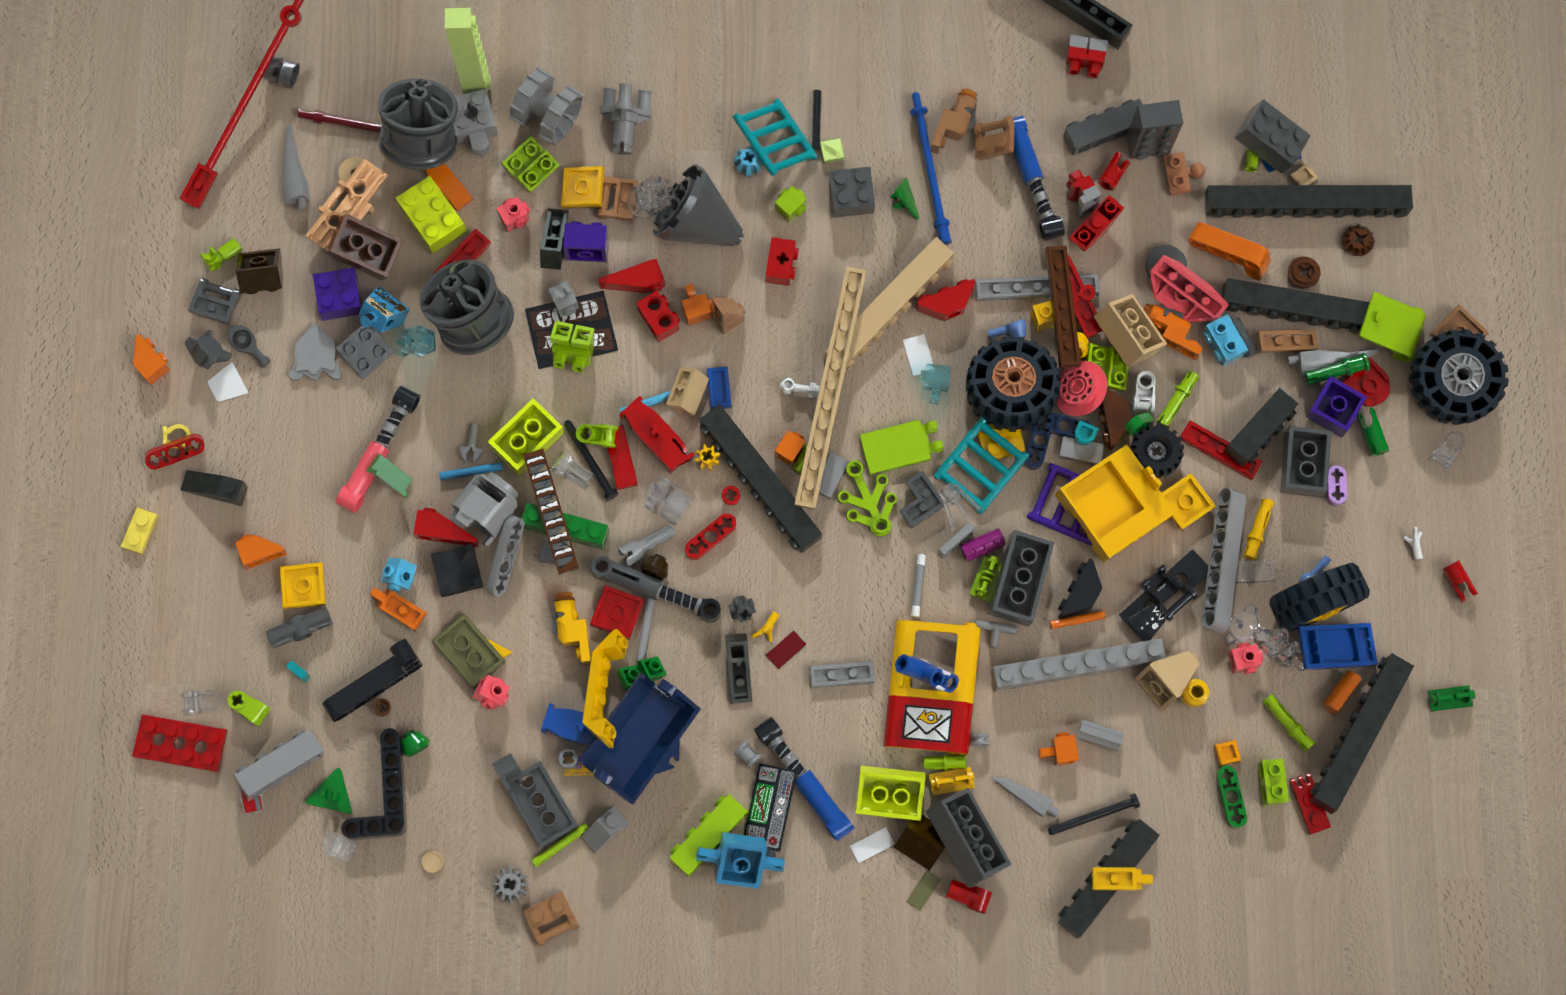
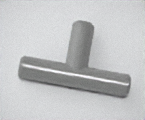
[975,620,1017,649]

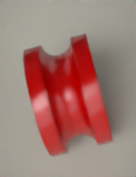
[722,486,740,506]

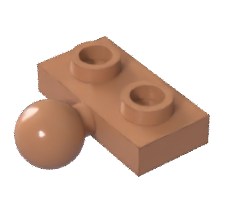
[1163,152,1206,196]

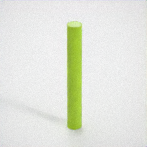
[531,822,589,867]

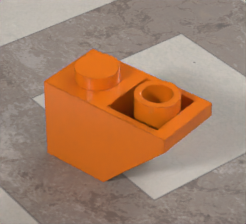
[133,334,170,385]

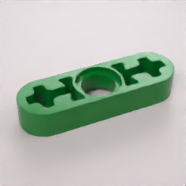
[1123,412,1155,435]
[1216,766,1247,828]

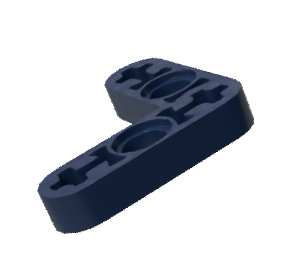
[1024,412,1093,470]

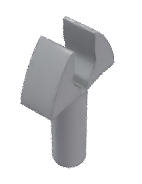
[460,423,483,463]

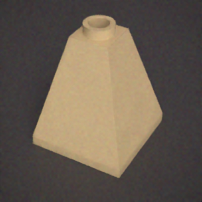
[1135,651,1199,711]

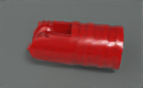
[1098,151,1131,191]
[1443,560,1478,602]

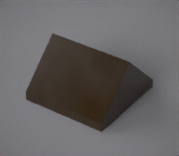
[893,814,945,871]

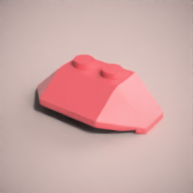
[1150,255,1229,322]

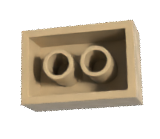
[1093,294,1167,367]

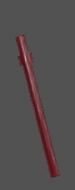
[297,109,382,133]

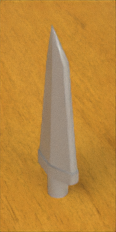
[992,778,1060,818]

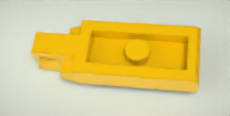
[1092,867,1153,891]

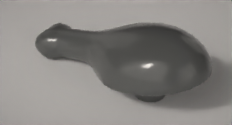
[228,325,270,368]

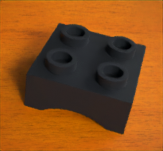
[431,544,483,598]

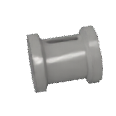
[734,741,762,769]

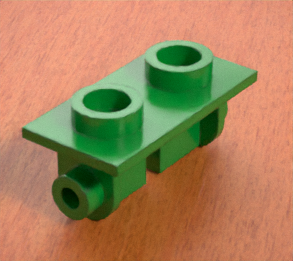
[1427,685,1475,712]

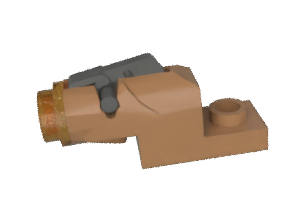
[931,89,977,154]

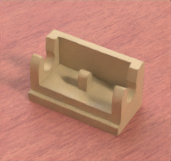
[666,367,709,416]

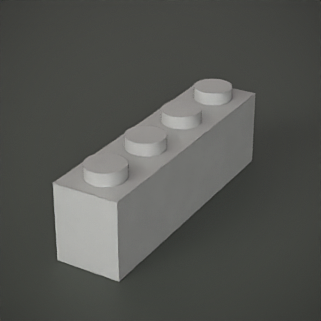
[234,730,324,802]

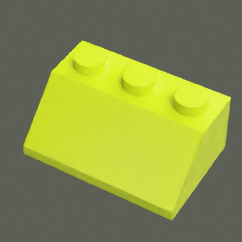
[856,765,925,821]

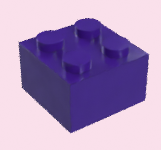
[563,221,609,262]
[313,267,362,321]
[1306,376,1367,438]

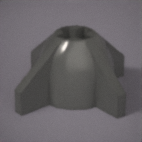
[185,330,232,369]

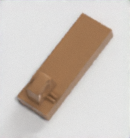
[1255,330,1318,353]

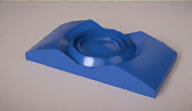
[1297,623,1378,670]

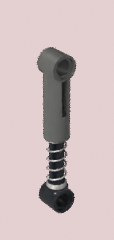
[591,555,721,623]

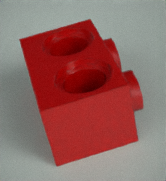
[636,291,681,343]

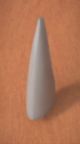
[282,125,311,211]
[1287,350,1378,378]

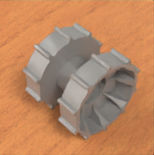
[508,67,585,146]

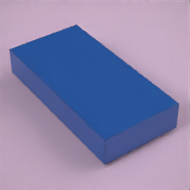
[707,367,732,410]

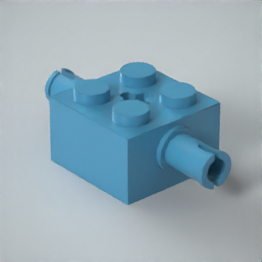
[696,832,785,889]

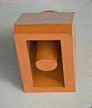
[235,534,287,570]

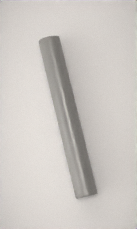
[636,599,655,662]

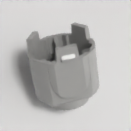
[449,472,519,546]

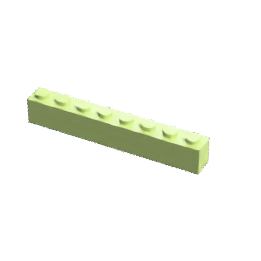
[445,8,491,95]

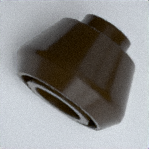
[641,554,668,580]

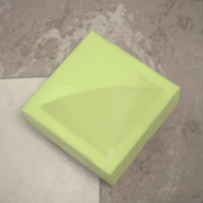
[820,139,844,163]

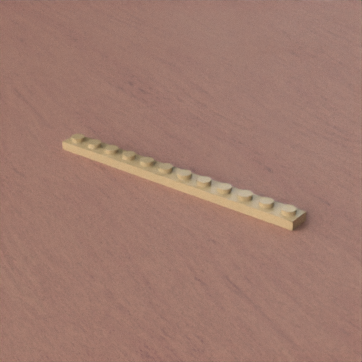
[795,267,867,510]

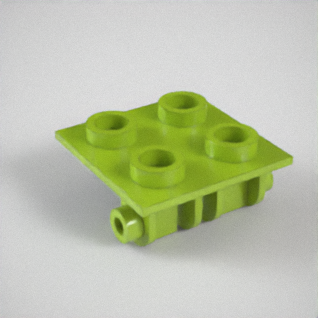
[969,556,1002,603]

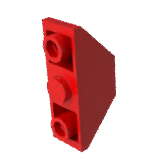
[1069,195,1125,252]
[916,279,975,321]

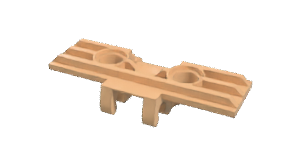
[306,159,388,250]

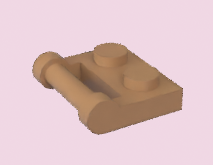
[974,116,1014,160]
[596,177,638,221]
[523,892,579,947]

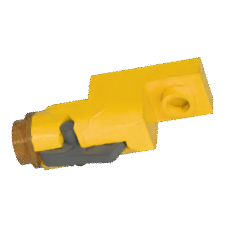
[551,592,591,665]

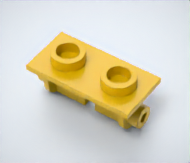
[929,767,975,796]

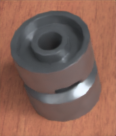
[263,55,300,88]

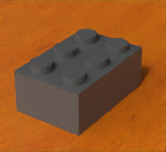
[1234,99,1311,174]
[1280,426,1332,498]

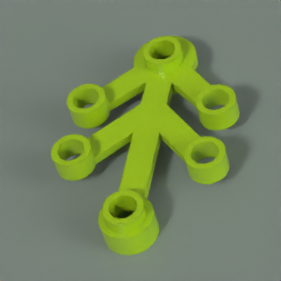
[838,460,897,537]

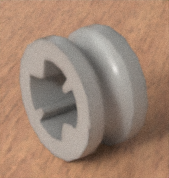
[970,733,990,747]
[559,749,579,769]

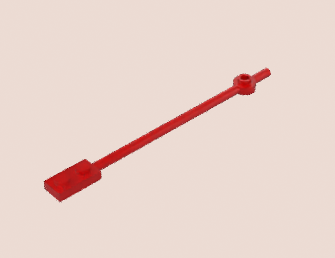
[179,0,304,209]

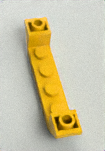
[582,629,628,748]

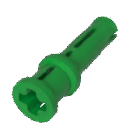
[1305,353,1370,386]

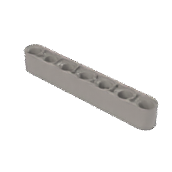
[1201,488,1246,633]

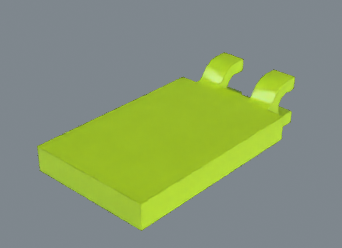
[859,419,944,476]

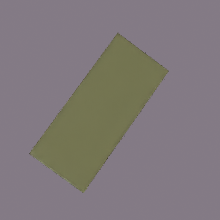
[907,870,941,911]

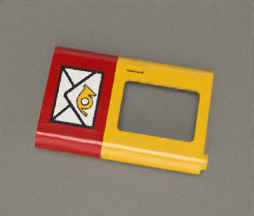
[883,620,981,756]

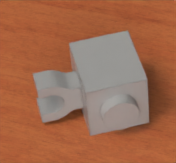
[548,281,579,317]

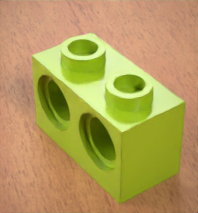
[1257,758,1289,806]

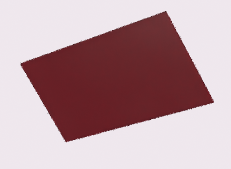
[766,631,806,669]

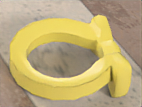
[162,424,191,449]

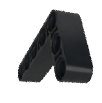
[322,639,423,722]
[341,728,407,840]

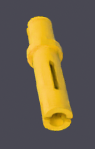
[1243,498,1275,560]

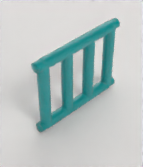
[733,98,818,176]
[934,417,1030,514]

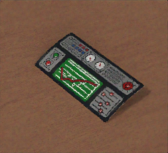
[744,763,797,852]

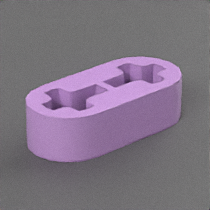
[1326,465,1347,506]

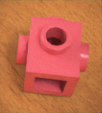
[496,197,530,232]
[1228,642,1263,675]
[472,675,510,710]

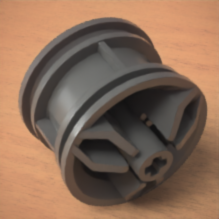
[378,79,458,170]
[420,260,514,355]

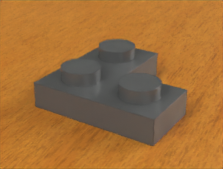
[899,471,947,529]

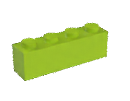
[670,794,748,877]

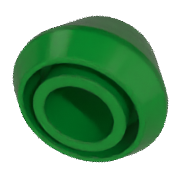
[401,729,430,757]

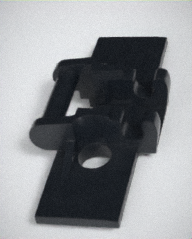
[1119,549,1208,637]

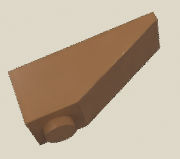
[712,296,746,334]

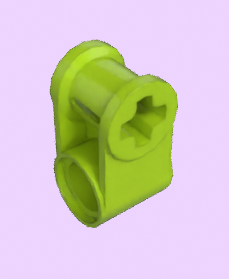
[576,424,618,448]
[228,690,271,726]

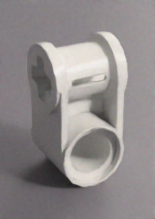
[1132,371,1156,412]

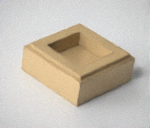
[1289,163,1319,185]

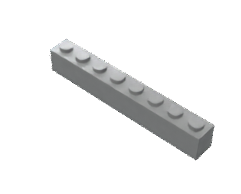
[992,638,1166,692]

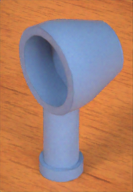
[987,319,1026,340]

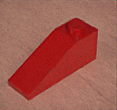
[598,258,665,294]
[413,508,479,547]

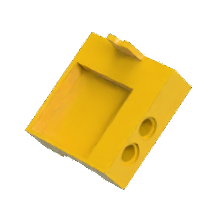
[1055,445,1175,563]

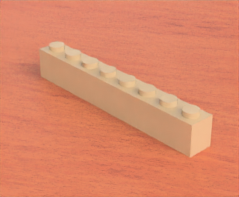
[823,237,954,371]

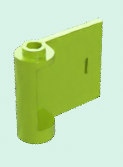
[1358,291,1426,362]

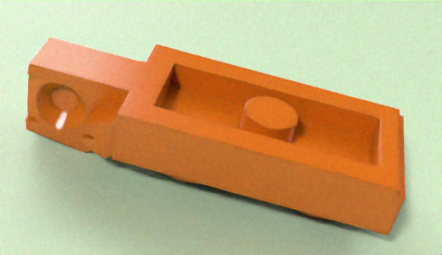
[370,587,427,632]

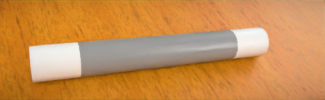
[911,554,926,618]

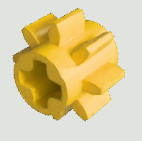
[695,444,720,472]

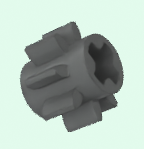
[728,595,756,622]

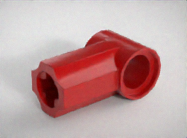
[946,879,992,914]

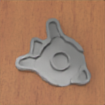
[289,325,342,381]

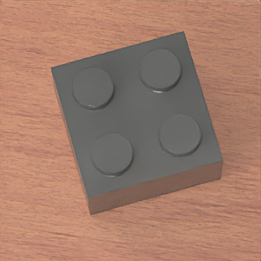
[829,167,875,218]

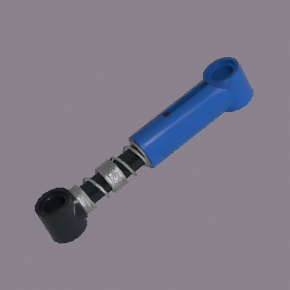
[1003,115,1065,241]
[754,717,855,842]

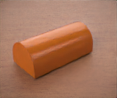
[1322,670,1362,716]

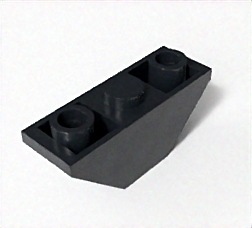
[1058,558,1102,619]

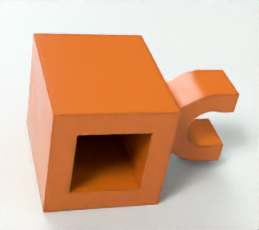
[681,283,712,326]
[1038,732,1079,766]

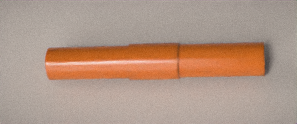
[1050,610,1106,629]

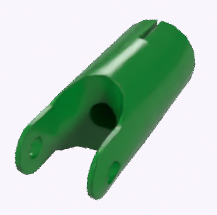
[1357,407,1389,457]

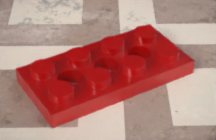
[132,714,228,773]

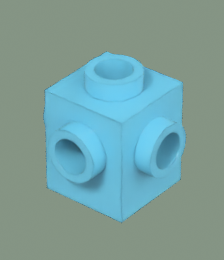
[380,558,417,592]

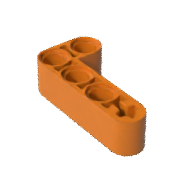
[1188,222,1271,280]

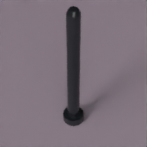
[564,420,619,501]
[1047,793,1140,835]

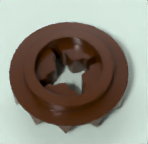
[1342,224,1375,256]
[1288,256,1321,289]

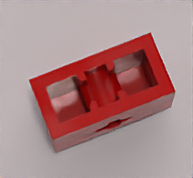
[765,237,799,286]

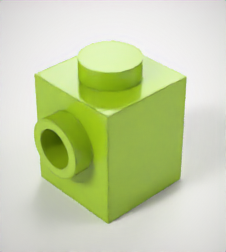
[775,186,807,222]

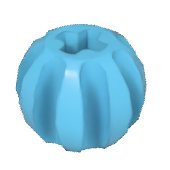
[734,146,764,177]

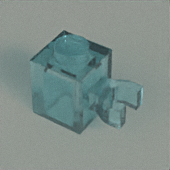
[397,325,436,357]
[920,364,951,404]

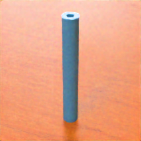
[440,462,503,481]

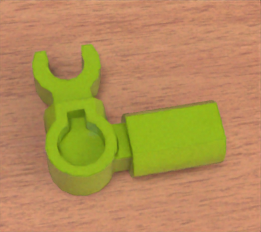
[200,238,243,272]

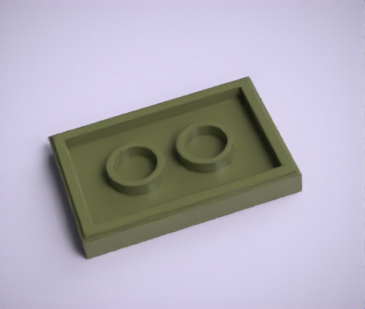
[432,613,506,690]

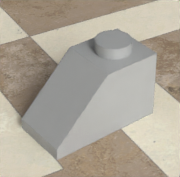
[582,806,629,853]

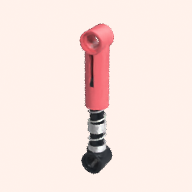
[336,386,421,513]

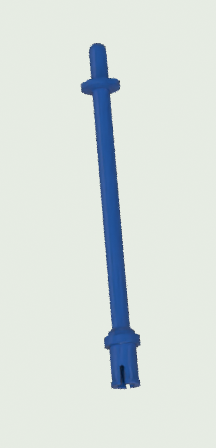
[910,92,952,245]

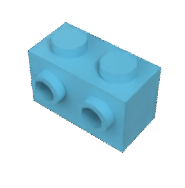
[1203,314,1248,366]

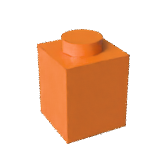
[774,431,806,467]

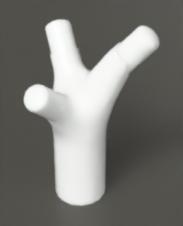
[1403,527,1423,560]

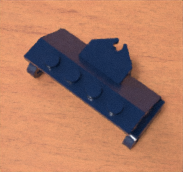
[577,673,701,805]

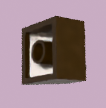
[236,248,283,294]

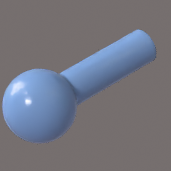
[1299,555,1332,582]

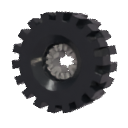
[1130,424,1184,479]

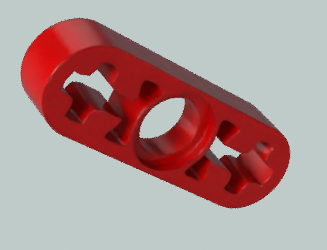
[145,434,205,470]
[685,513,736,560]

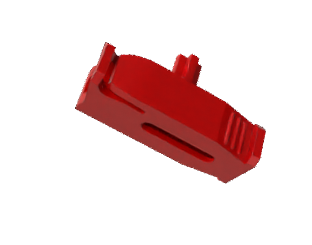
[619,396,695,474]

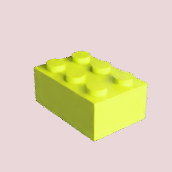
[396,176,467,254]
[488,398,564,476]

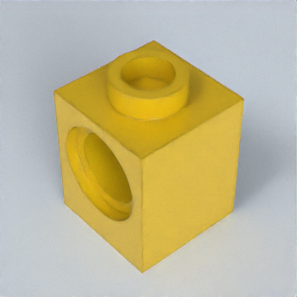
[1030,300,1054,332]

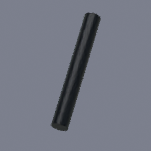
[812,90,822,150]

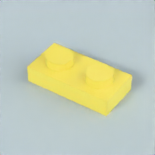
[121,508,158,555]

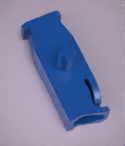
[541,703,594,747]

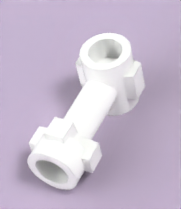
[780,378,820,399]

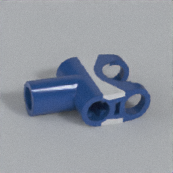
[895,654,959,693]

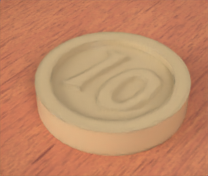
[421,851,444,873]

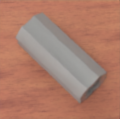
[1077,720,1124,751]

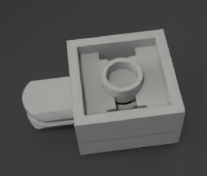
[453,89,498,155]

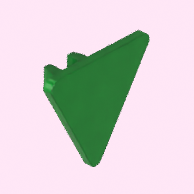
[890,178,919,220]
[305,768,352,814]

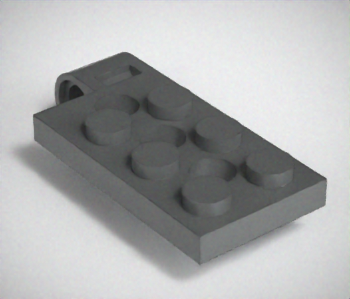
[492,753,579,849]

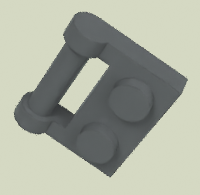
[188,278,242,325]

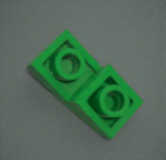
[616,656,667,691]

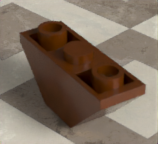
[1099,387,1131,451]

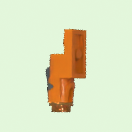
[1144,303,1203,360]

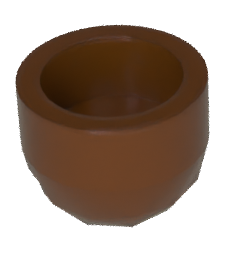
[373,698,391,717]

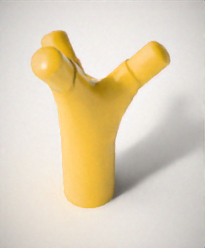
[752,611,780,642]

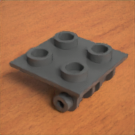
[336,325,394,379]

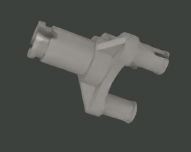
[600,83,652,155]

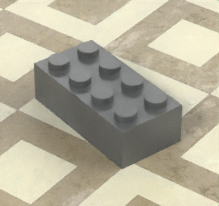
[1126,100,1184,160]
[988,530,1055,626]
[925,788,1011,888]

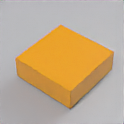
[1214,740,1242,766]

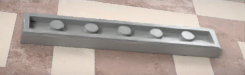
[975,274,1100,301]

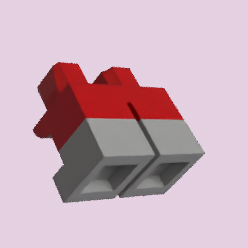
[1066,35,1108,78]
[1066,169,1101,219]

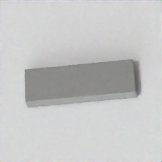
[809,661,875,688]

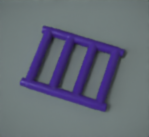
[1027,463,1093,546]

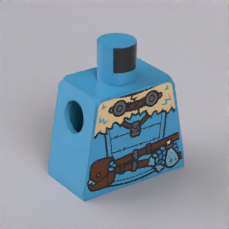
[359,286,410,333]

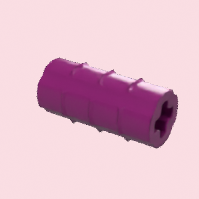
[960,528,1006,562]

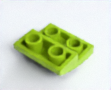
[501,136,560,193]
[1085,343,1129,391]

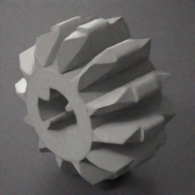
[492,866,530,904]

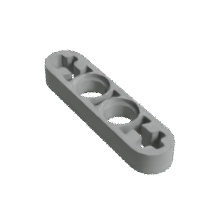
[486,515,525,597]

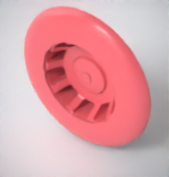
[1056,361,1108,416]

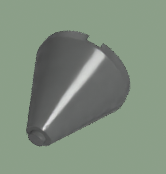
[653,164,744,246]

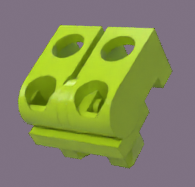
[550,321,594,373]

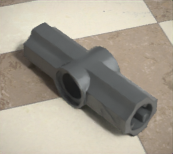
[265,606,333,649]

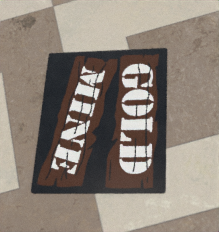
[525,291,618,369]

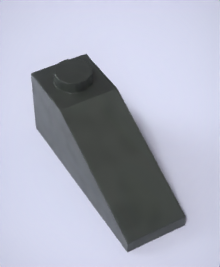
[540,208,569,270]
[180,470,248,506]
[725,633,752,704]

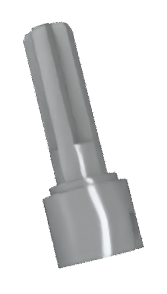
[618,525,675,567]

